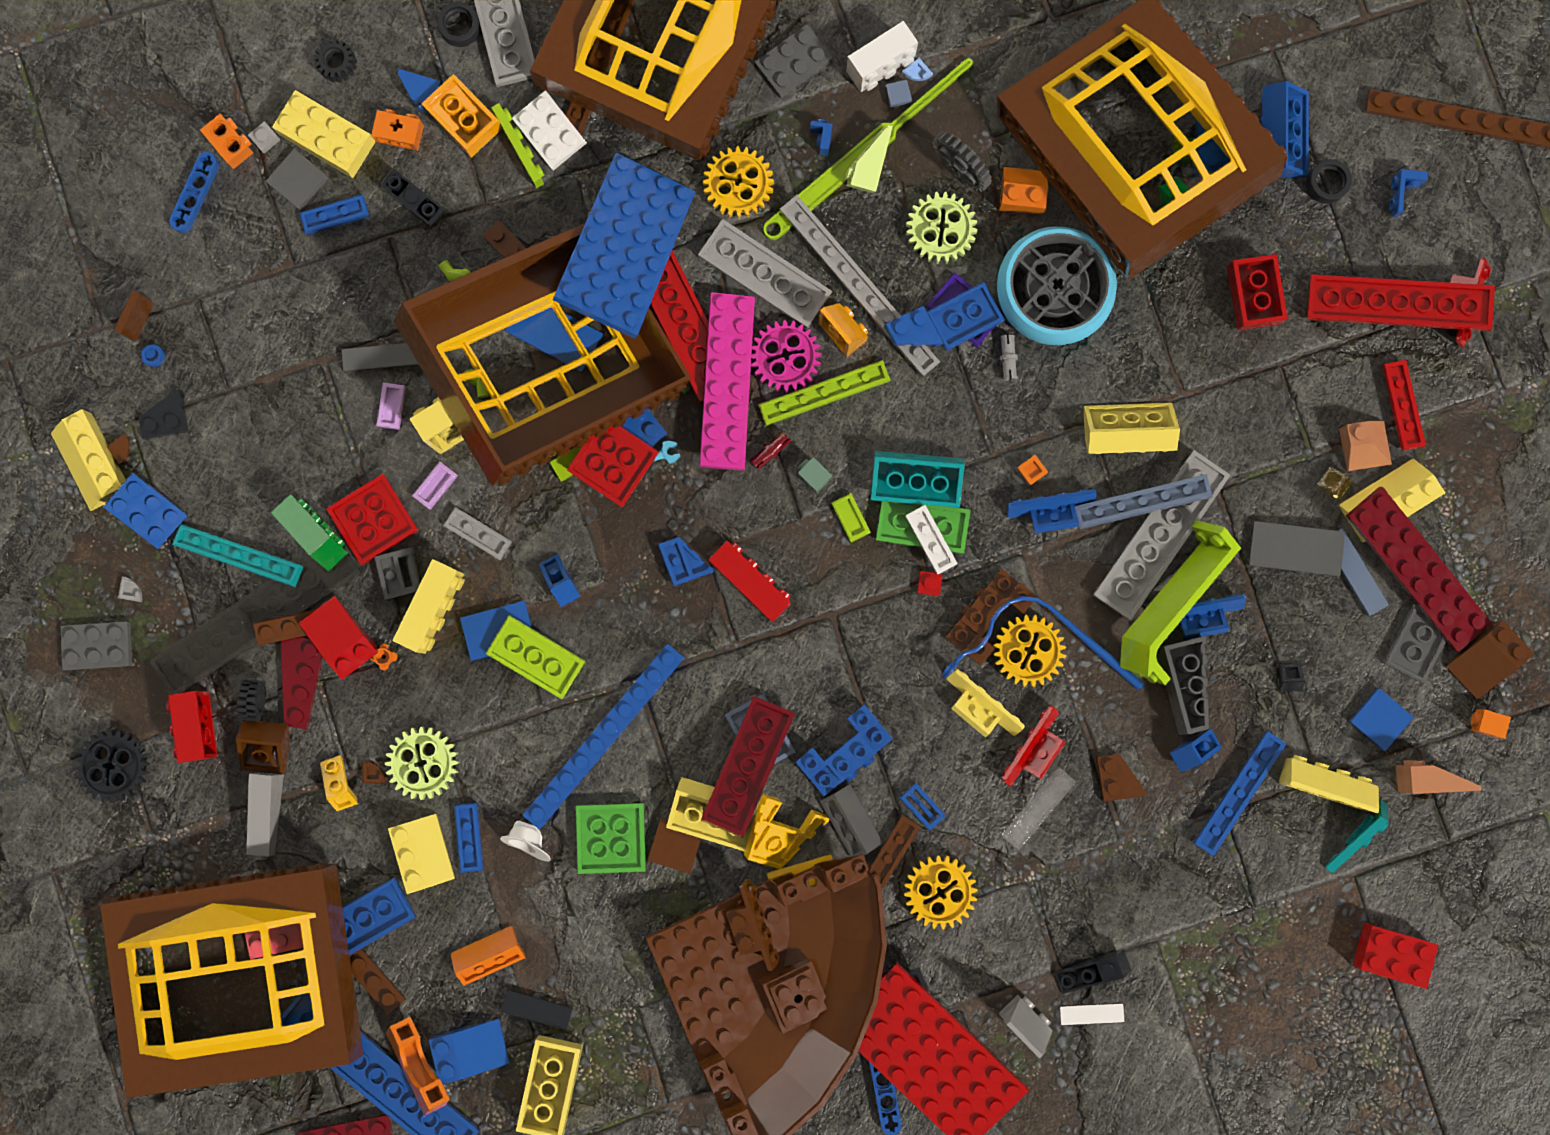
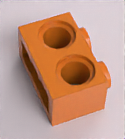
[200,113,254,169]

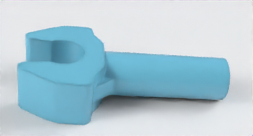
[654,441,680,464]

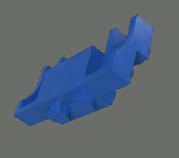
[796,704,893,796]

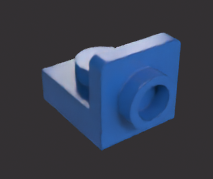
[810,119,833,156]

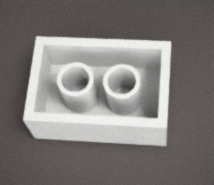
[846,21,918,92]

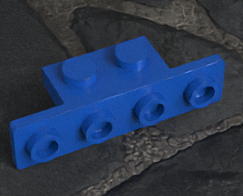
[1007,489,1097,534]
[1179,594,1246,640]

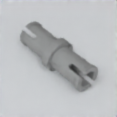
[1000,335,1018,381]

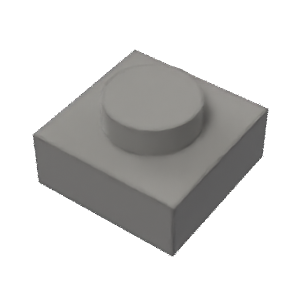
[248,121,280,153]

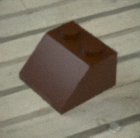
[236,720,290,774]

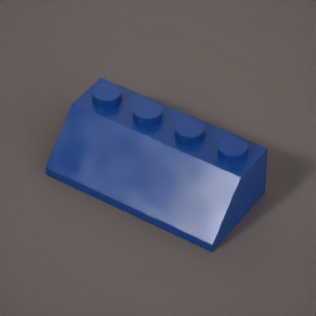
[1261,81,1309,178]

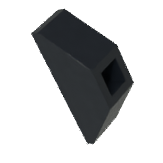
[380,168,445,227]

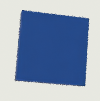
[1349,688,1414,751]

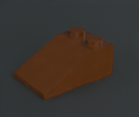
[1445,620,1534,699]

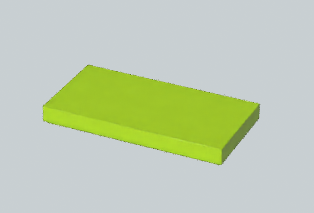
[485,615,586,699]

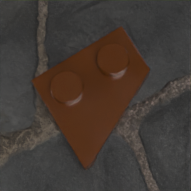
[1096,754,1147,802]

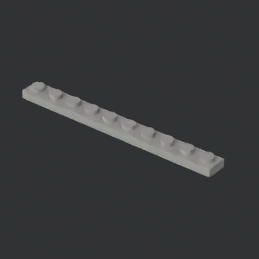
[780,195,940,377]

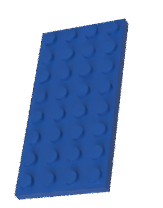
[552,153,695,339]

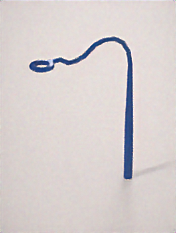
[942,596,1144,690]

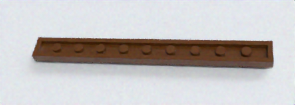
[1364,89,1550,149]

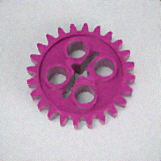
[751,320,822,392]

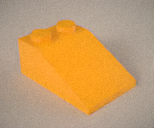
[421,74,503,158]
[819,303,868,358]

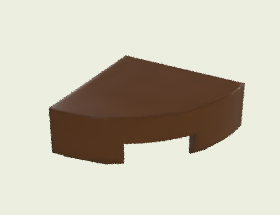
[107,434,131,465]
[362,761,387,784]

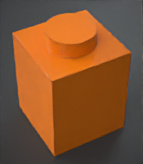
[1470,709,1511,739]

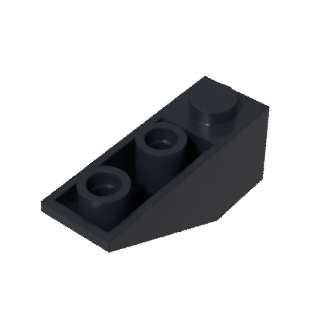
[1054,949,1131,994]

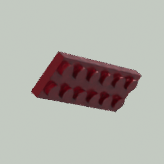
[701,696,795,838]

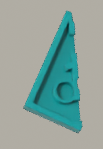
[1325,799,1389,874]

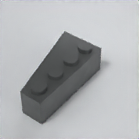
[1157,636,1209,735]

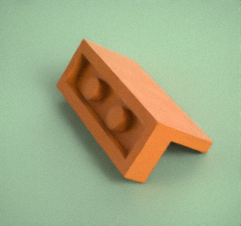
[451,926,526,986]

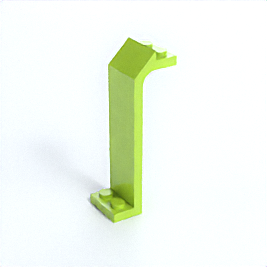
[1120,520,1241,685]

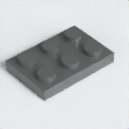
[755,24,833,98]
[61,622,132,671]

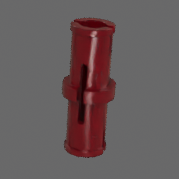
[750,431,792,470]

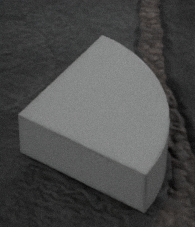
[118,576,142,602]

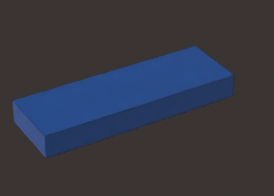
[300,194,370,235]
[454,803,484,873]

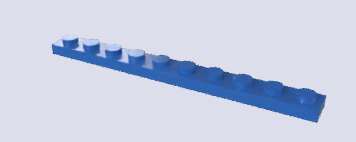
[522,644,685,830]

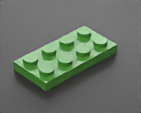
[876,501,971,554]

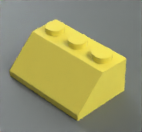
[388,814,455,894]

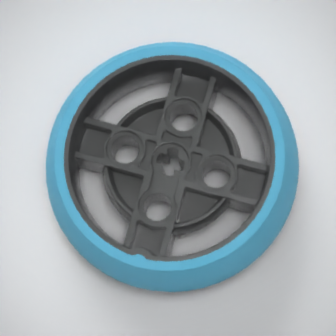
[997,226,1117,345]

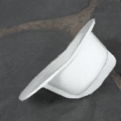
[500,821,551,862]

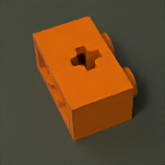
[371,109,424,151]

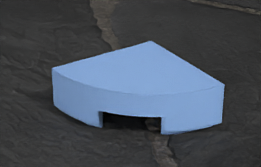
[902,58,933,81]

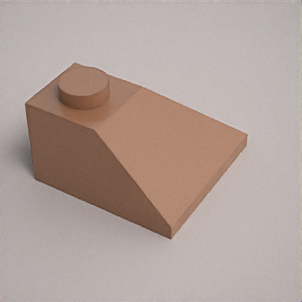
[1339,421,1392,472]

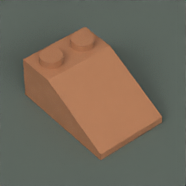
[1396,760,1481,794]

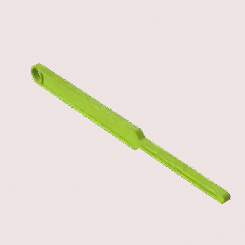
[764,58,973,240]

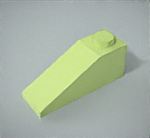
[845,125,893,193]

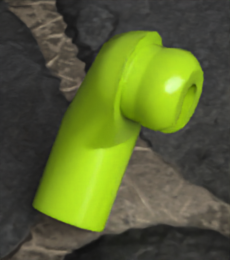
[464,369,489,398]

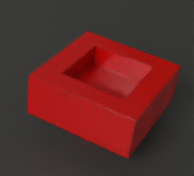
[917,571,942,596]

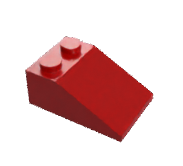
[299,595,378,680]

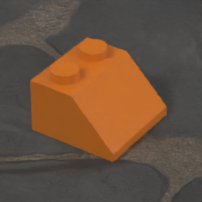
[999,167,1048,215]

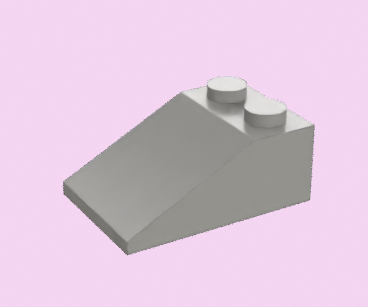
[999,994,1052,1059]

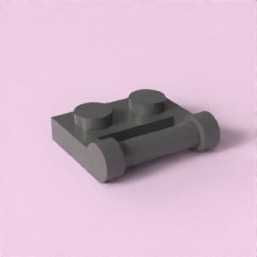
[374,547,421,600]

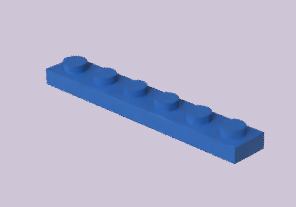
[1193,731,1287,856]

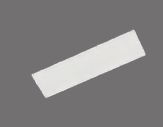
[1060,1004,1124,1025]

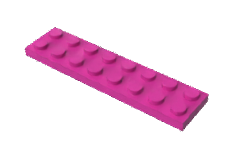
[699,292,755,471]

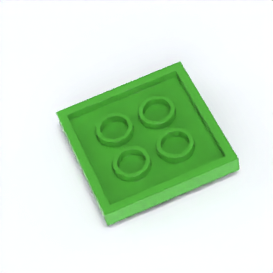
[576,803,646,874]

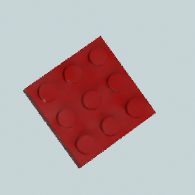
[567,426,659,507]
[326,474,419,566]

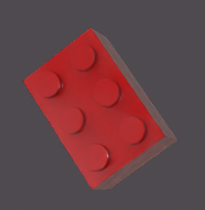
[1227,254,1288,331]
[167,691,218,763]
[1353,923,1439,989]

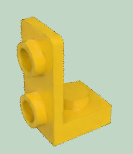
[320,755,358,811]

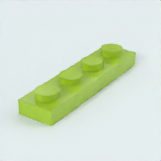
[491,103,545,188]

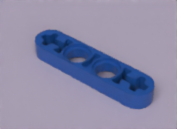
[169,152,220,233]
[869,1062,902,1135]

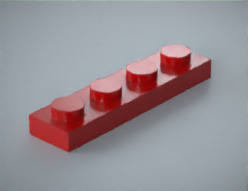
[1382,360,1426,451]

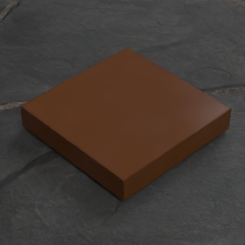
[114,291,155,342]
[647,817,701,874]

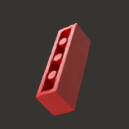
[708,541,791,623]

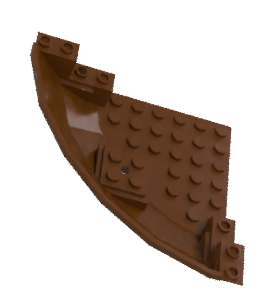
[645,854,887,1135]

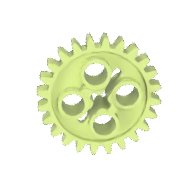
[906,192,977,264]
[385,727,459,800]

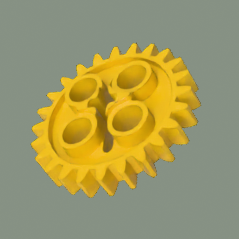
[703,146,774,219]
[993,615,1066,687]
[904,855,978,930]

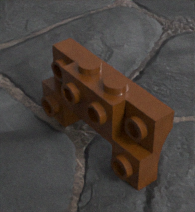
[944,569,1038,666]

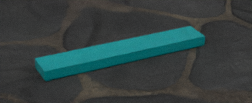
[172,524,303,587]

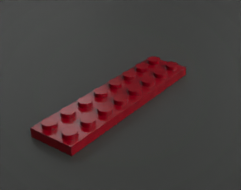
[1346,486,1492,652]

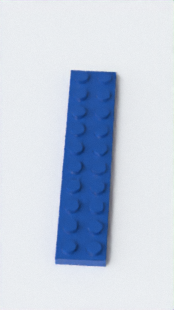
[281,993,481,1135]

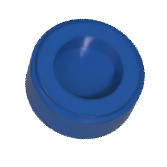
[141,344,165,367]

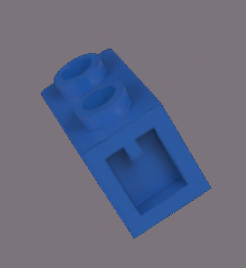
[1389,169,1428,218]

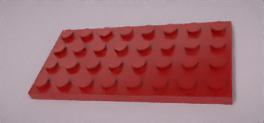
[859,962,1029,1135]

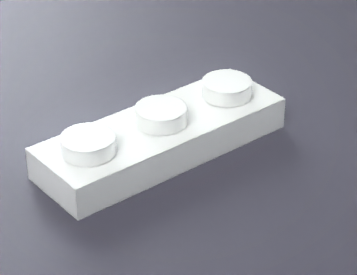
[905,505,957,575]

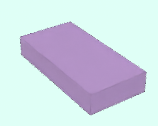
[376,383,406,430]
[412,461,458,510]

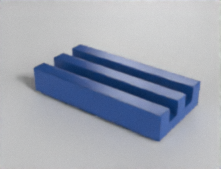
[899,782,946,831]

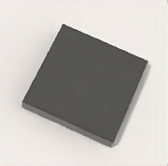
[266,149,329,211]

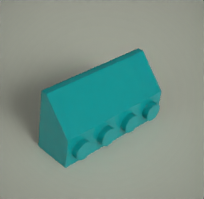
[871,451,965,508]

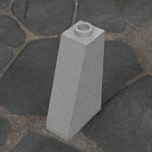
[246,772,284,860]

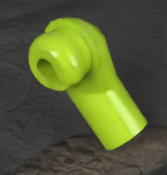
[439,260,470,282]

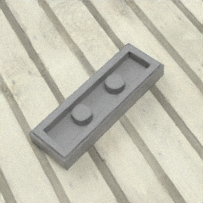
[443,507,512,560]

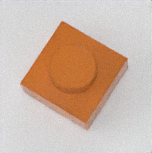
[1016,455,1048,486]

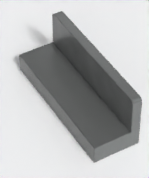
[820,785,882,856]

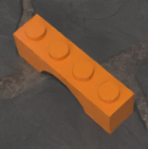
[386,1017,450,1116]

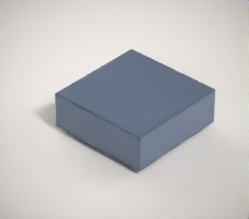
[885,80,912,108]

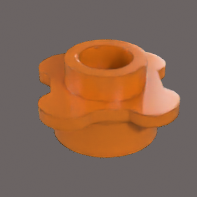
[371,644,398,670]

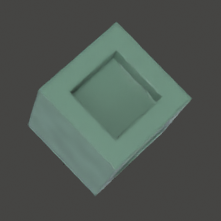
[798,457,832,494]

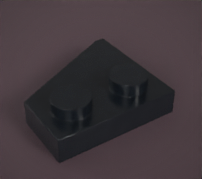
[139,389,188,440]

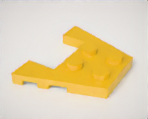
[744,793,830,869]

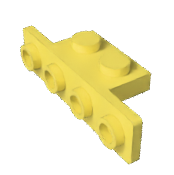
[946,669,1025,738]

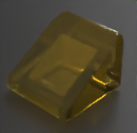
[1317,467,1351,499]

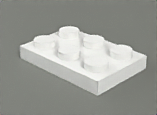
[512,90,587,170]

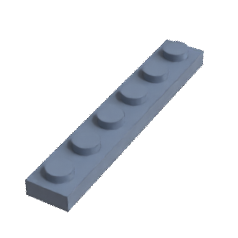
[1075,474,1213,529]

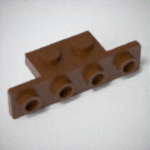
[726,879,779,971]

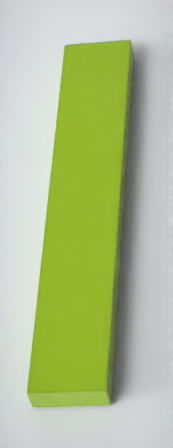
[758,360,890,426]

